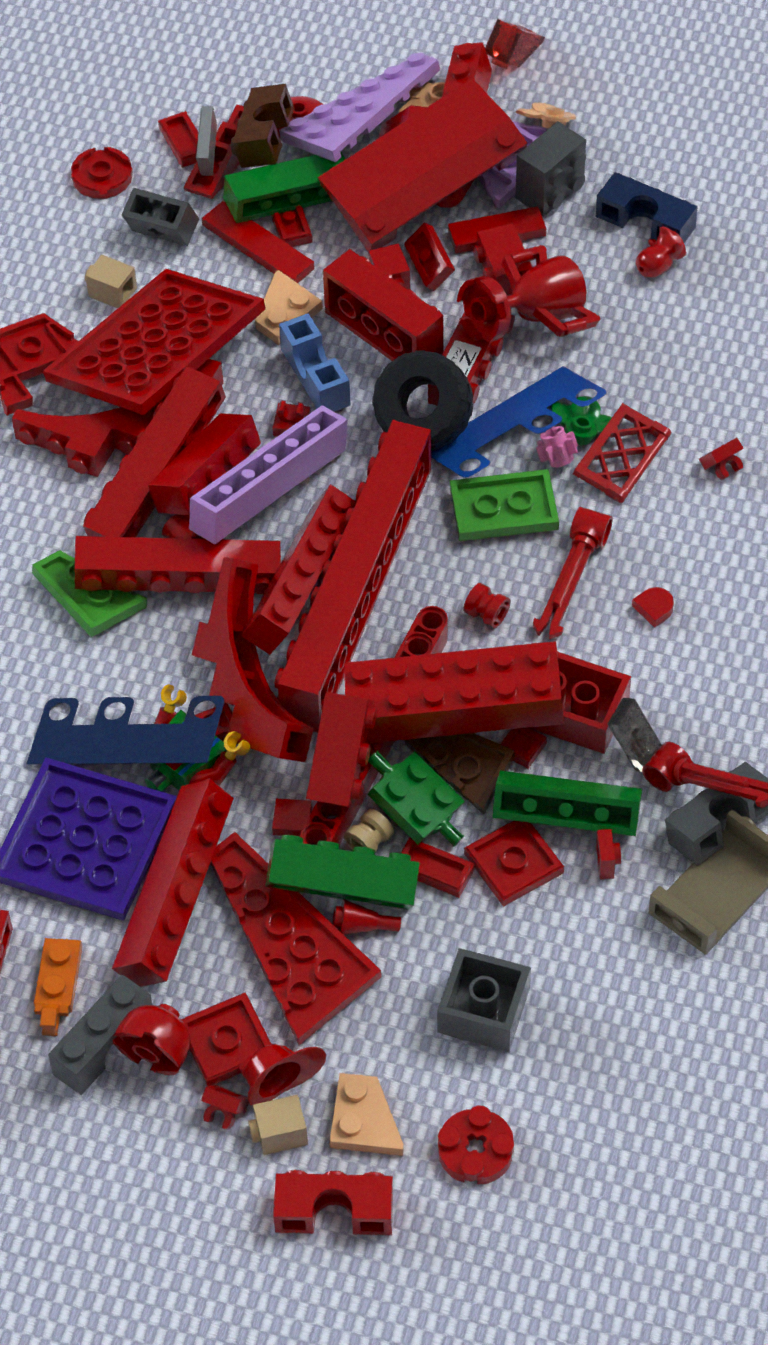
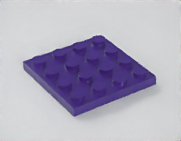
[0,757,177,921]

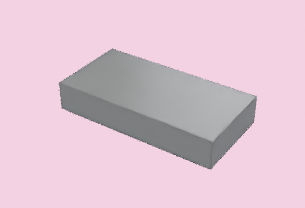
[196,106,217,176]

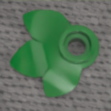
[551,396,612,446]

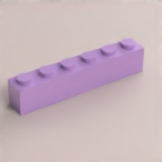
[189,405,348,544]

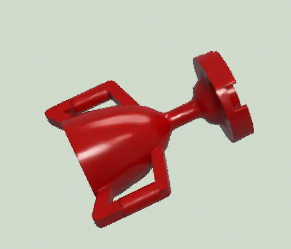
[457,245,600,342]

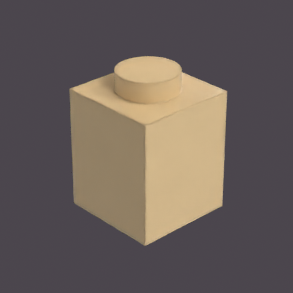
[85,255,137,308]
[248,1094,308,1155]

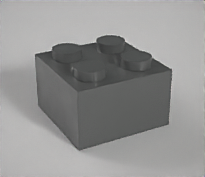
[515,122,586,217]
[437,948,531,1052]

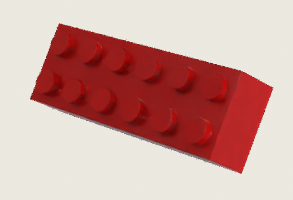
[344,641,564,743]

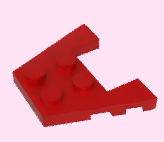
[0,313,78,415]

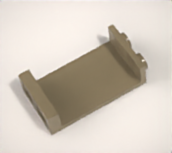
[648,810,768,955]

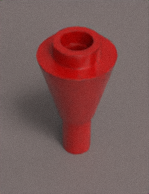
[332,899,401,935]

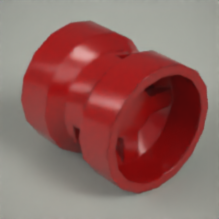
[463,583,511,628]

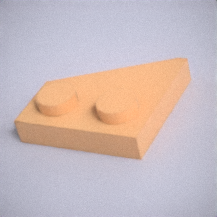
[255,270,323,345]
[329,1073,404,1156]

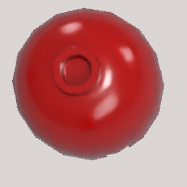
[113,1004,190,1075]

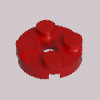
[438,1105,514,1184]

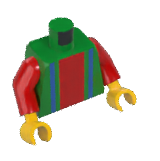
[145,684,250,792]

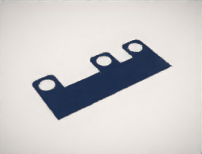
[26,696,224,764]

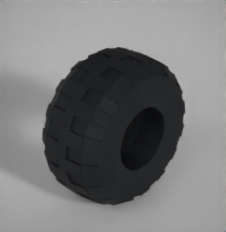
[372,350,473,451]

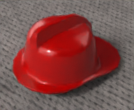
[239,1044,327,1106]

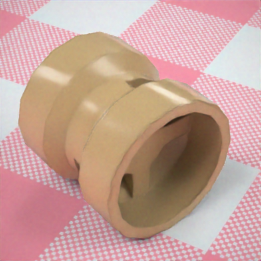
[344,809,394,852]

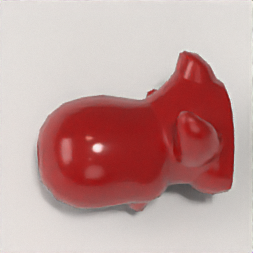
[635,226,686,278]

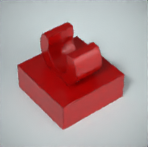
[272,401,311,436]
[699,437,744,480]
[201,1085,249,1129]

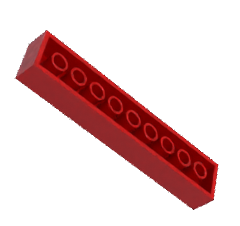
[274,420,431,733]

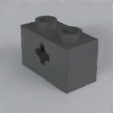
[122,188,199,246]

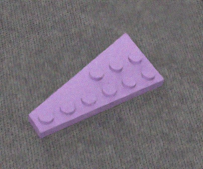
[279,53,440,163]

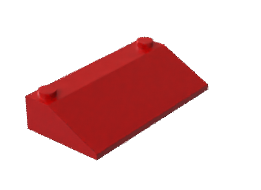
[318,78,528,253]

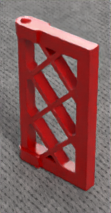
[573,403,671,503]

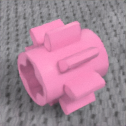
[536,426,578,468]

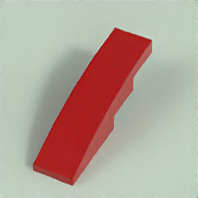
[183,104,244,199]

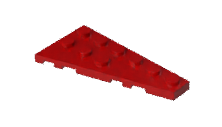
[210,832,382,1045]

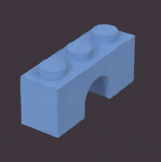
[279,313,351,411]

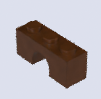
[231,83,295,168]

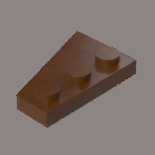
[404,733,515,815]

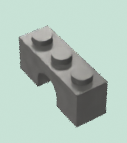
[665,762,768,866]
[48,974,152,1095]

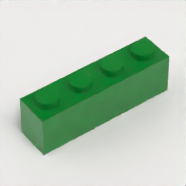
[223,151,345,223]
[492,770,642,836]
[265,835,420,910]

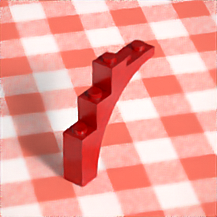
[12,358,224,477]
[192,557,314,763]

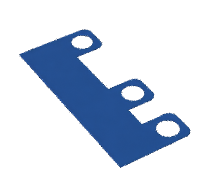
[431,366,606,477]

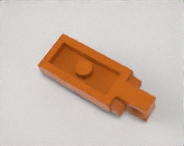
[34,938,82,1036]

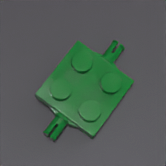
[367,751,465,847]

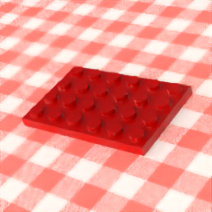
[43,269,266,415]

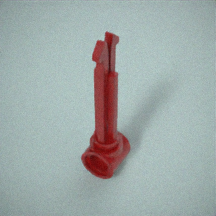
[533,507,613,639]
[642,742,768,808]

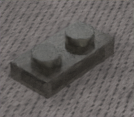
[607,698,662,772]

